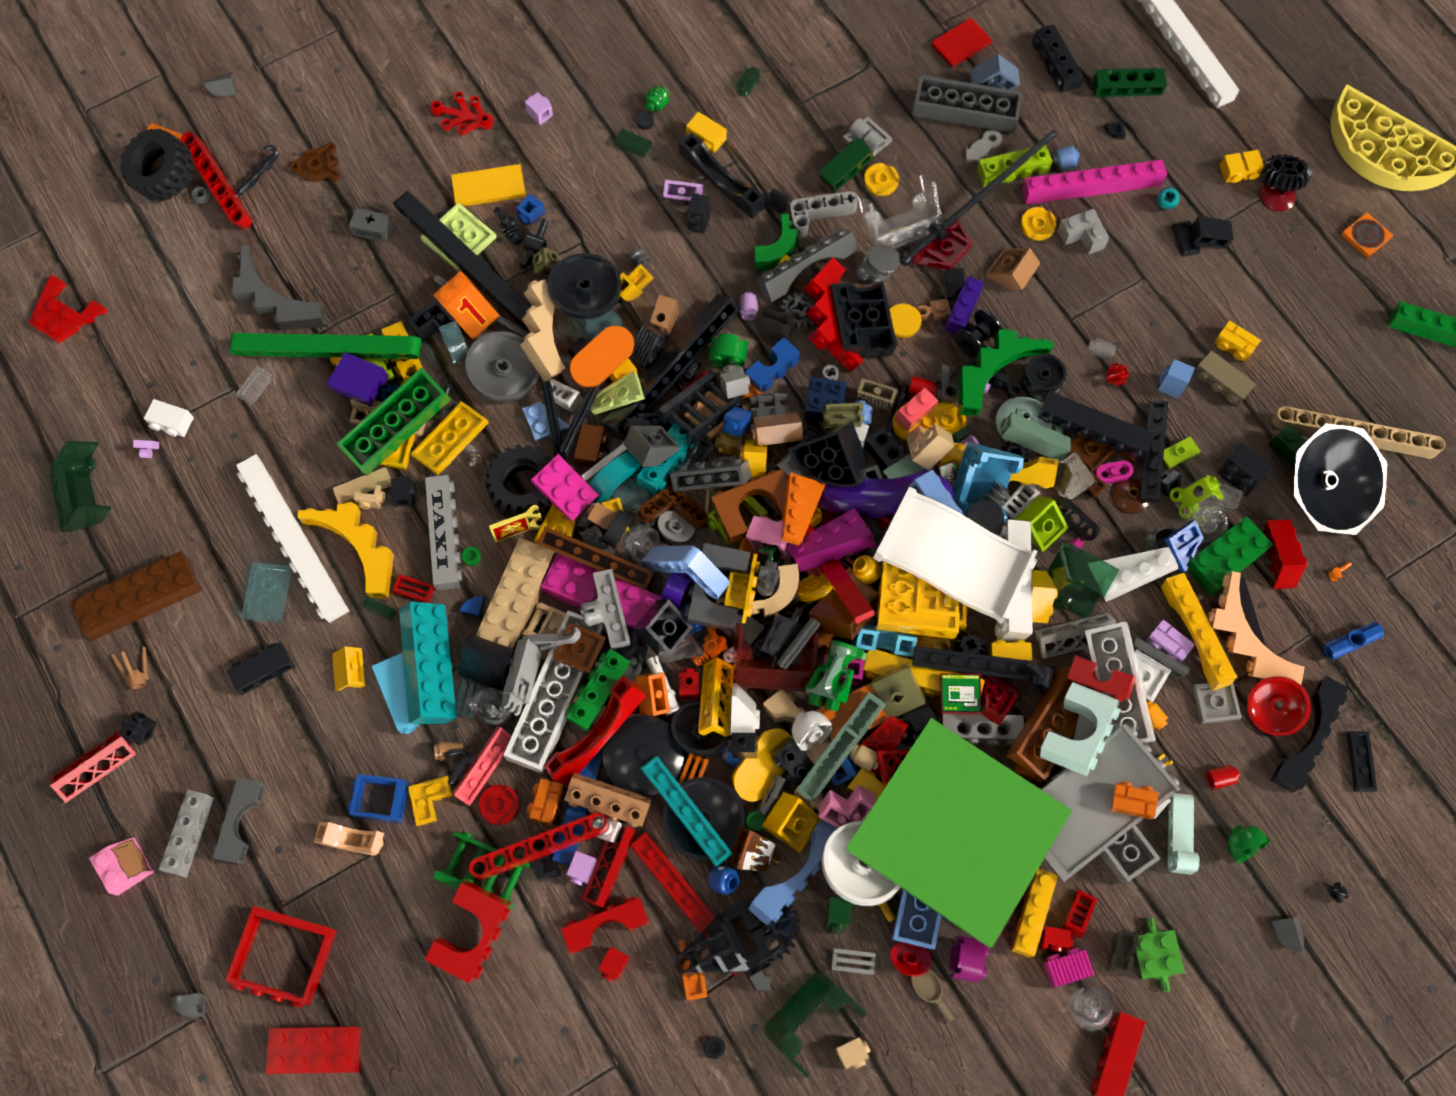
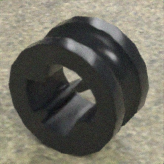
[1328,882,1349,903]

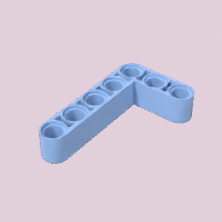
[641,546,730,599]

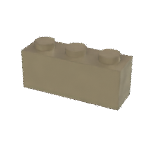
[1194,350,1256,407]

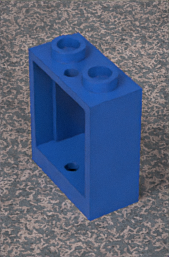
[348,774,409,824]

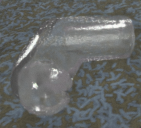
[463,443,482,468]

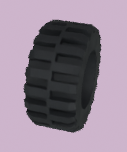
[120,129,194,201]
[485,445,552,520]

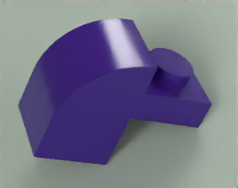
[661,572,693,610]

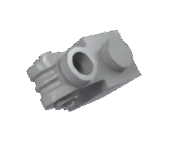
[720,365,750,399]

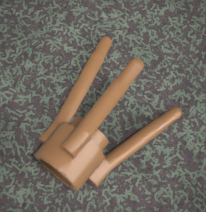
[111,647,149,690]

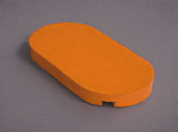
[570,326,634,387]

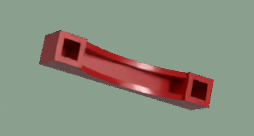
[544,675,647,787]

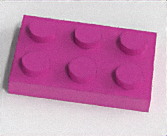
[531,454,598,522]

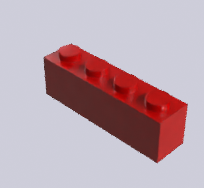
[1090,1012,1146,1096]

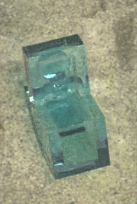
[439,321,468,363]

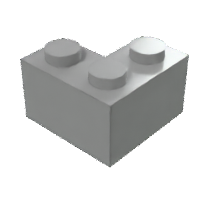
[1057,209,1109,254]

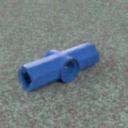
[1323,621,1384,661]

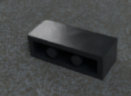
[227,642,296,695]

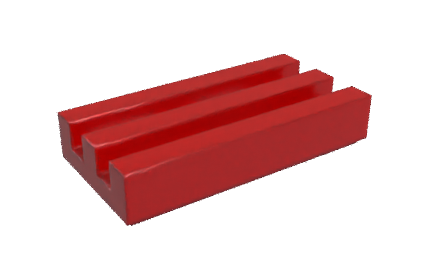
[392,574,435,603]

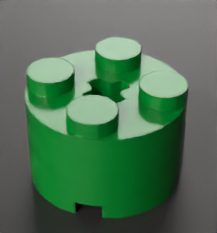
[709,333,748,368]

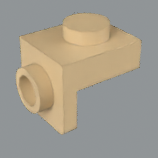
[354,485,385,510]

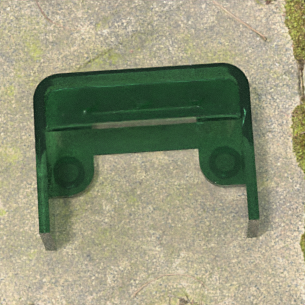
[50,441,111,532]
[1047,543,1119,618]
[764,973,867,1079]

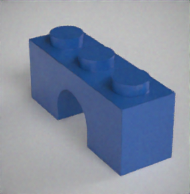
[745,337,800,393]

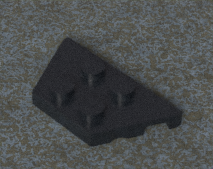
[1210,577,1266,647]

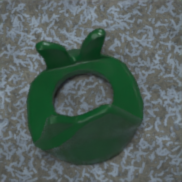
[758,543,781,572]

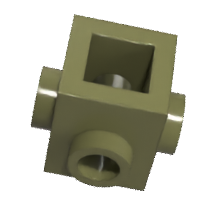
[533,248,559,279]

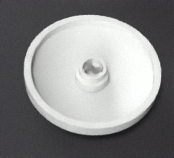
[822,821,900,906]

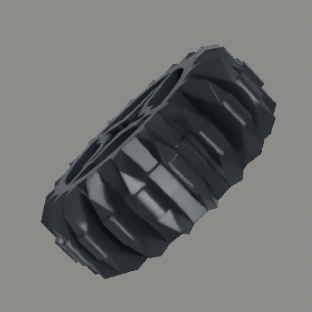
[1261,154,1311,192]

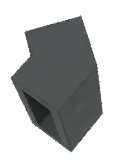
[749,971,771,993]

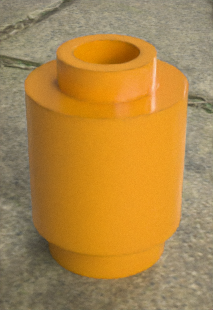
[1147,701,1168,731]

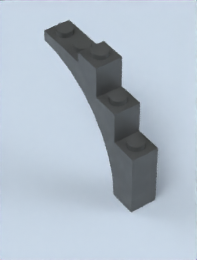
[230,245,325,330]

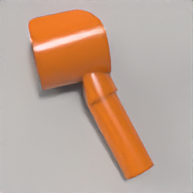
[1328,562,1352,582]

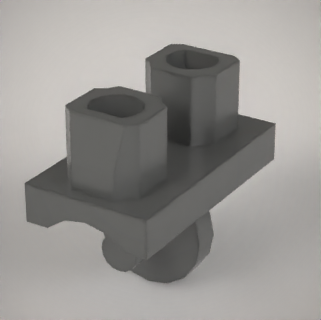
[754,561,780,596]

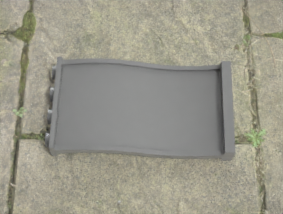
[1042,724,1181,883]

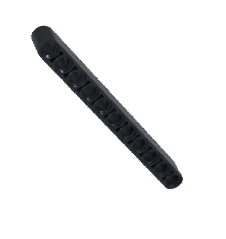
[393,191,532,332]

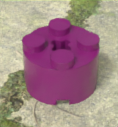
[949,935,990,983]

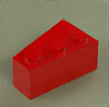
[1262,519,1307,589]

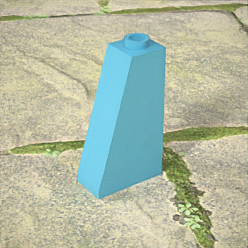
[372,652,420,734]

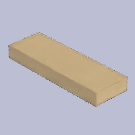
[333,467,391,504]

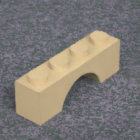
[763,689,831,766]

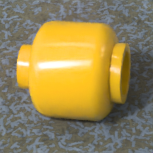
[853,555,882,584]

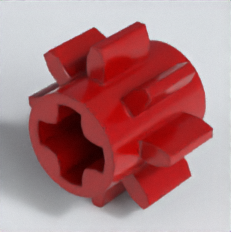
[1106,362,1129,386]

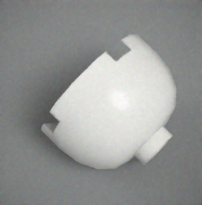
[791,711,833,751]

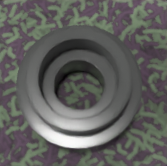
[192,187,210,204]

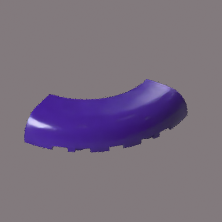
[819,470,954,518]

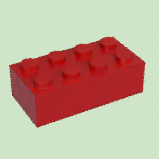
[265,1027,361,1074]

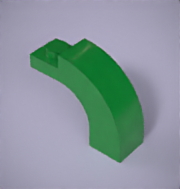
[754,214,797,271]

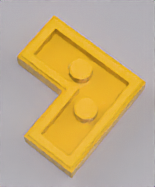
[408,776,453,827]

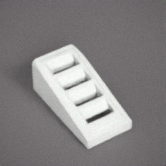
[541,379,583,412]
[1002,484,1040,519]

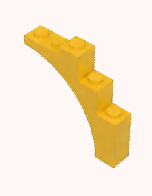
[298,502,394,599]

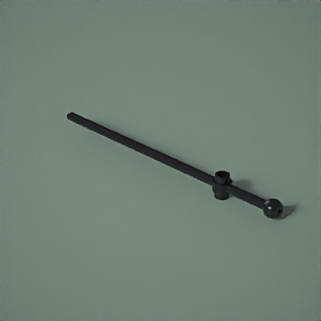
[899,130,1057,266]

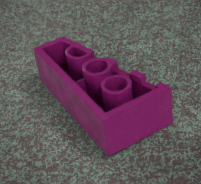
[787,508,877,572]

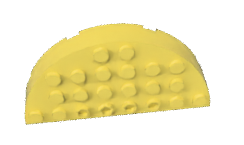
[1330,85,1456,191]

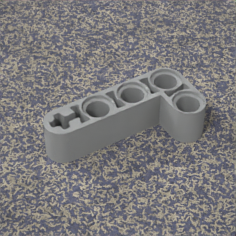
[790,191,858,237]

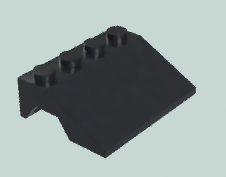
[830,281,897,357]

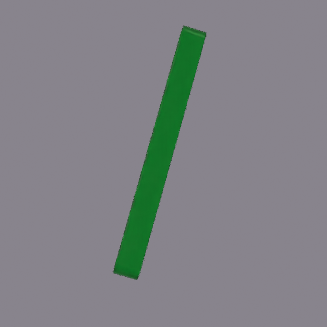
[228,333,421,359]

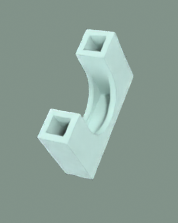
[1040,682,1121,776]

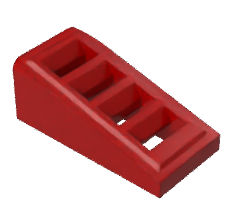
[1061,889,1098,939]

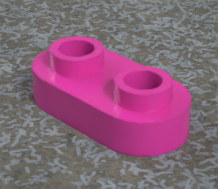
[1095,460,1133,484]

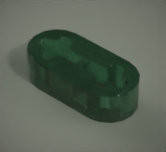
[736,67,760,97]
[360,596,397,621]

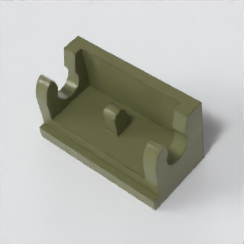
[822,403,864,429]

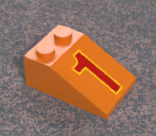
[433,271,500,340]

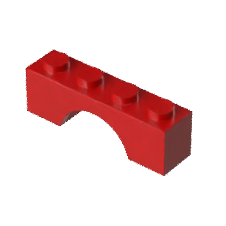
[561,896,649,955]

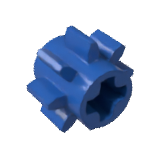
[379,381,398,402]

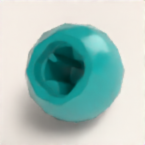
[1157,187,1180,210]

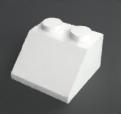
[731,683,760,735]

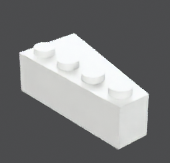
[1088,547,1178,602]

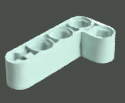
[1168,793,1199,875]

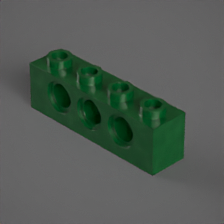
[1092,67,1167,97]

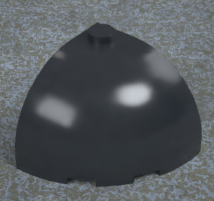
[788,421,866,487]

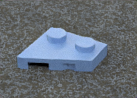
[522,402,569,443]

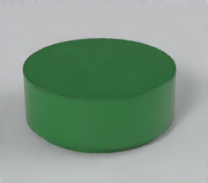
[461,546,481,567]
[746,811,766,832]

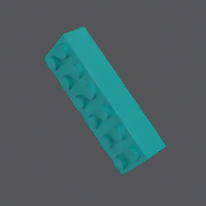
[399,602,457,725]

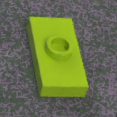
[1163,436,1201,470]

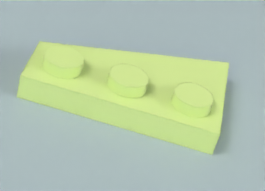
[590,370,644,415]

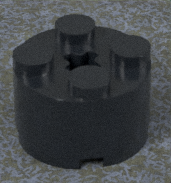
[902,702,937,744]

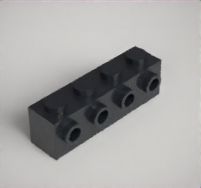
[1032,24,1084,93]

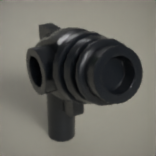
[494,207,523,245]

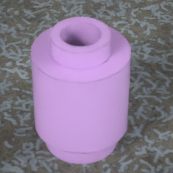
[740,292,758,320]

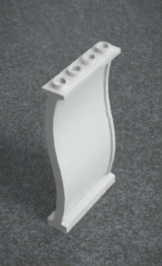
[873,487,1038,624]

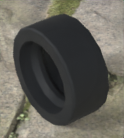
[602,510,633,548]

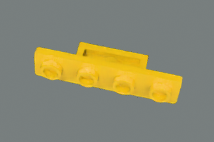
[724,554,760,624]

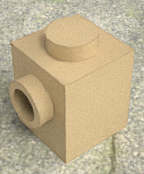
[835,1037,870,1070]

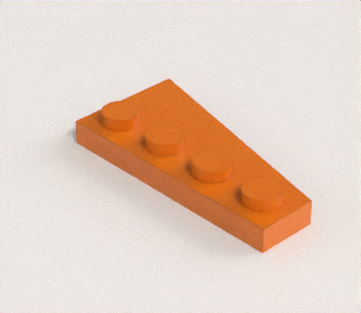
[781,473,826,546]

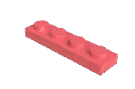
[452,726,512,806]

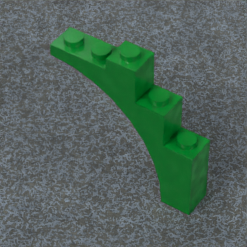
[958,329,1054,416]

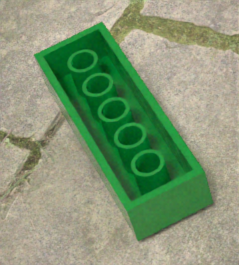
[337,367,451,475]

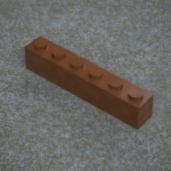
[537,526,653,590]

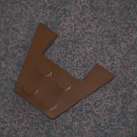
[1067,435,1136,499]

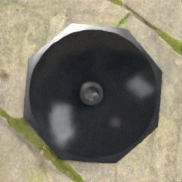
[1293,424,1387,535]

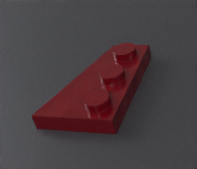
[982,675,1021,726]

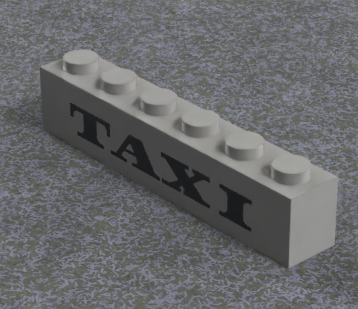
[425,475,462,591]

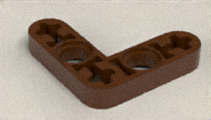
[638,486,708,529]

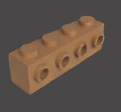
[564,773,651,827]

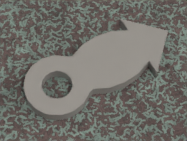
[966,130,1002,162]

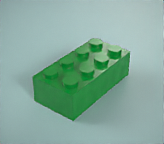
[1186,516,1273,596]

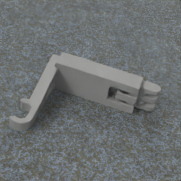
[502,627,581,716]

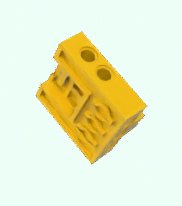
[876,561,960,639]

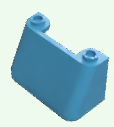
[953,443,1024,523]

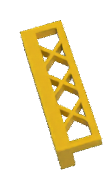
[698,657,734,737]

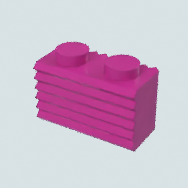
[1043,948,1094,989]

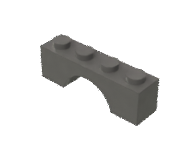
[213,777,266,866]

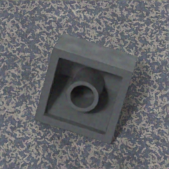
[624,426,680,467]

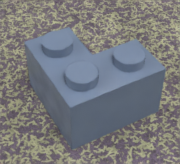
[970,54,1020,90]

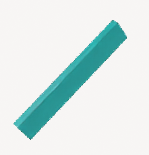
[641,756,733,867]

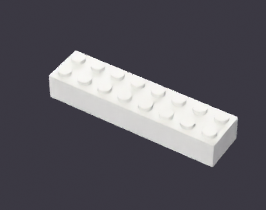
[504,611,606,775]

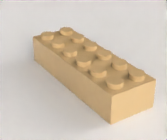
[476,538,556,657]

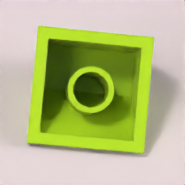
[1013,495,1069,552]

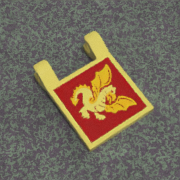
[489,505,542,542]

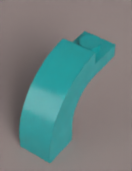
[589,452,644,503]

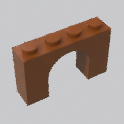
[711,469,787,544]

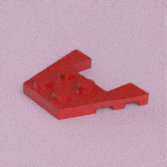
[29,274,108,344]

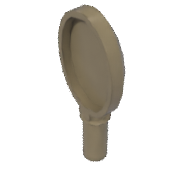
[912,969,955,1023]

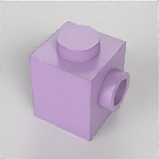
[525,92,553,125]
[567,851,597,886]

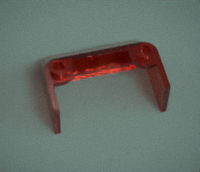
[733,623,819,692]

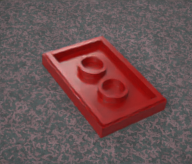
[931,18,992,68]

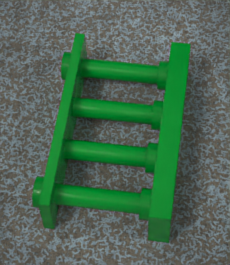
[433,831,532,912]

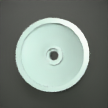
[995,396,1052,443]

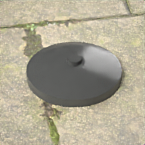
[465,331,539,402]

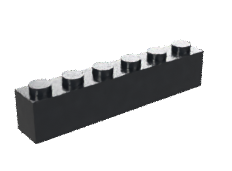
[1038,391,1155,460]

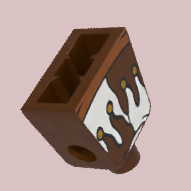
[728,826,781,872]

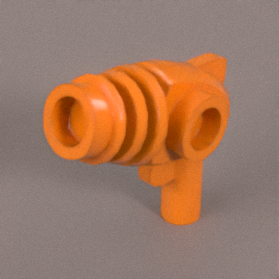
[691,626,728,667]

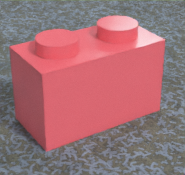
[895,388,938,432]

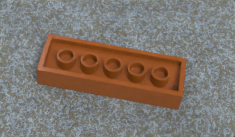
[1005,665,1092,782]

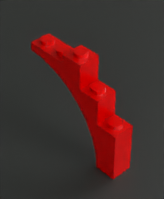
[803,257,864,373]

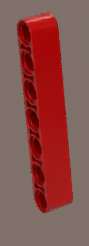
[181,132,252,229]
[469,813,608,880]

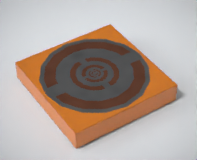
[1341,212,1393,259]

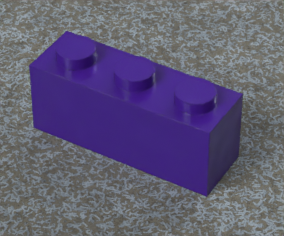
[945,276,984,334]

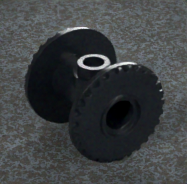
[954,309,1003,358]

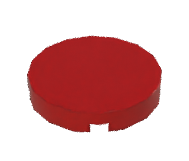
[479,784,520,826]

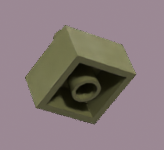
[871,663,925,717]

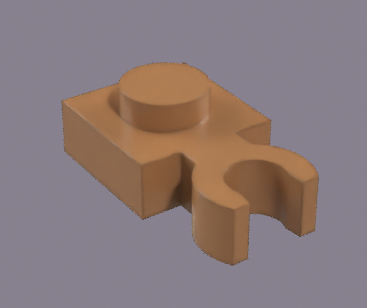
[918,298,951,321]

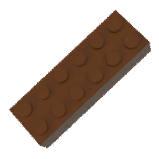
[70,551,202,641]

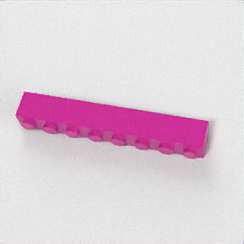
[1022,160,1167,205]

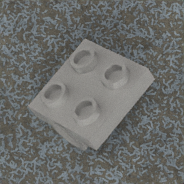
[843,117,892,157]

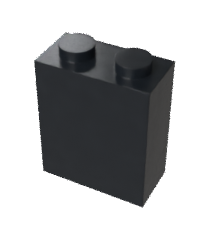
[458,634,514,690]

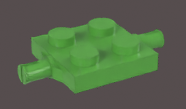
[1132,918,1185,992]

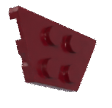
[912,220,973,270]

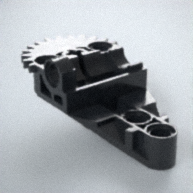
[674,897,801,977]

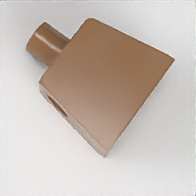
[650,294,680,336]

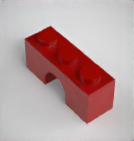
[1067,656,1137,702]

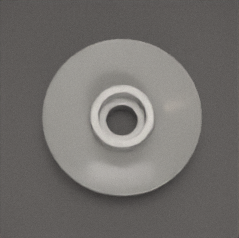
[657,511,695,542]

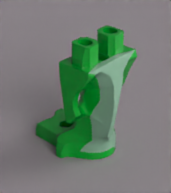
[805,640,868,712]

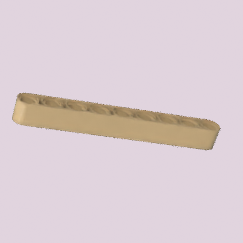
[1271,406,1445,459]

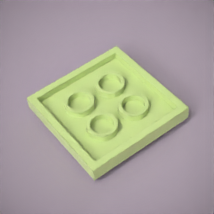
[420,203,497,272]

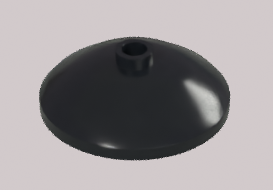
[671,701,731,756]

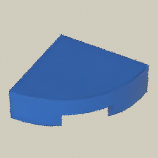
[460,597,485,617]

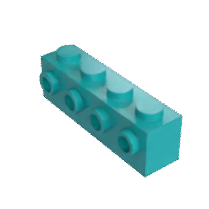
[637,422,695,495]

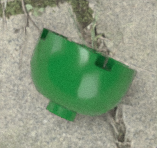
[1227,825,1271,864]

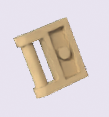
[521,603,566,638]

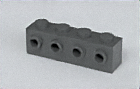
[670,458,752,492]

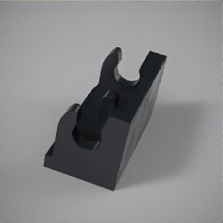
[533,841,561,882]

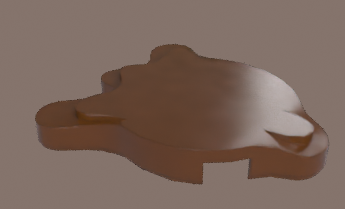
[290,142,340,182]

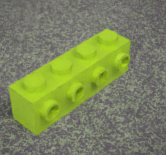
[977,145,1052,187]

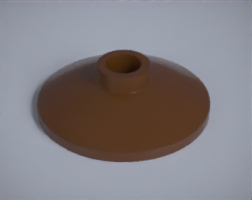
[1112,478,1150,514]

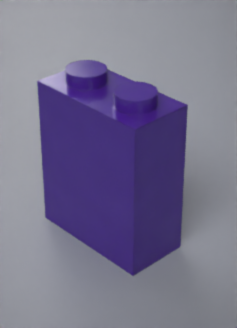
[327,352,389,407]

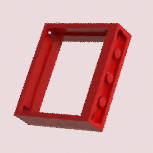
[225,906,337,1008]

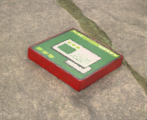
[939,673,982,715]

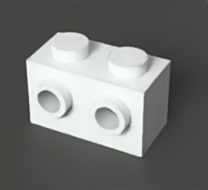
[144,399,193,437]

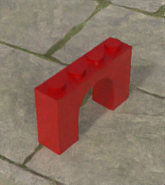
[425,880,511,983]

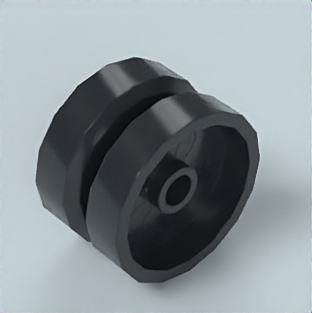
[1021,353,1067,401]

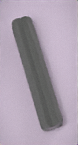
[777,618,820,669]

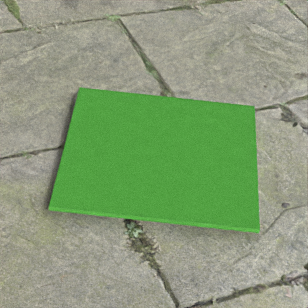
[845,718,1072,949]

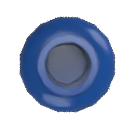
[708,865,739,895]

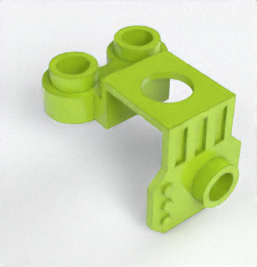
[1170,475,1224,519]

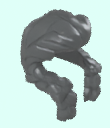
[466,687,512,726]

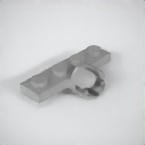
[581,569,631,649]

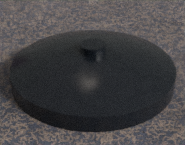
[548,253,621,319]
[602,715,683,796]
[663,777,745,861]

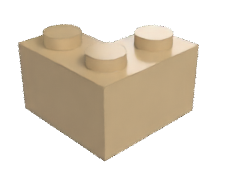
[906,424,955,470]

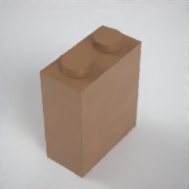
[750,412,803,446]

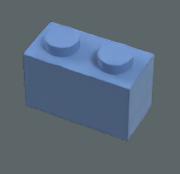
[1157,359,1195,399]

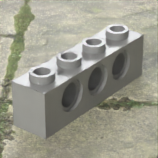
[940,714,1024,746]
[159,789,215,878]

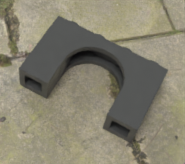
[685,543,750,632]

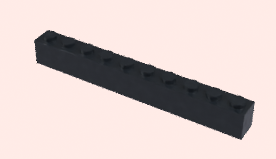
[601,294,739,440]

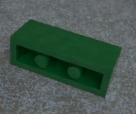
[819,137,874,193]
[824,897,851,935]

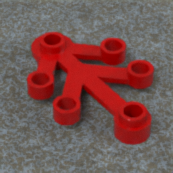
[430,91,494,135]

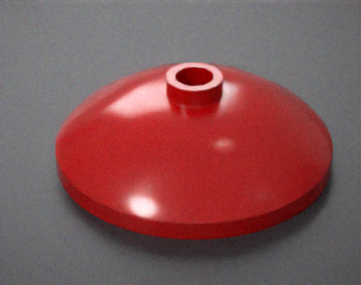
[1247,676,1311,736]

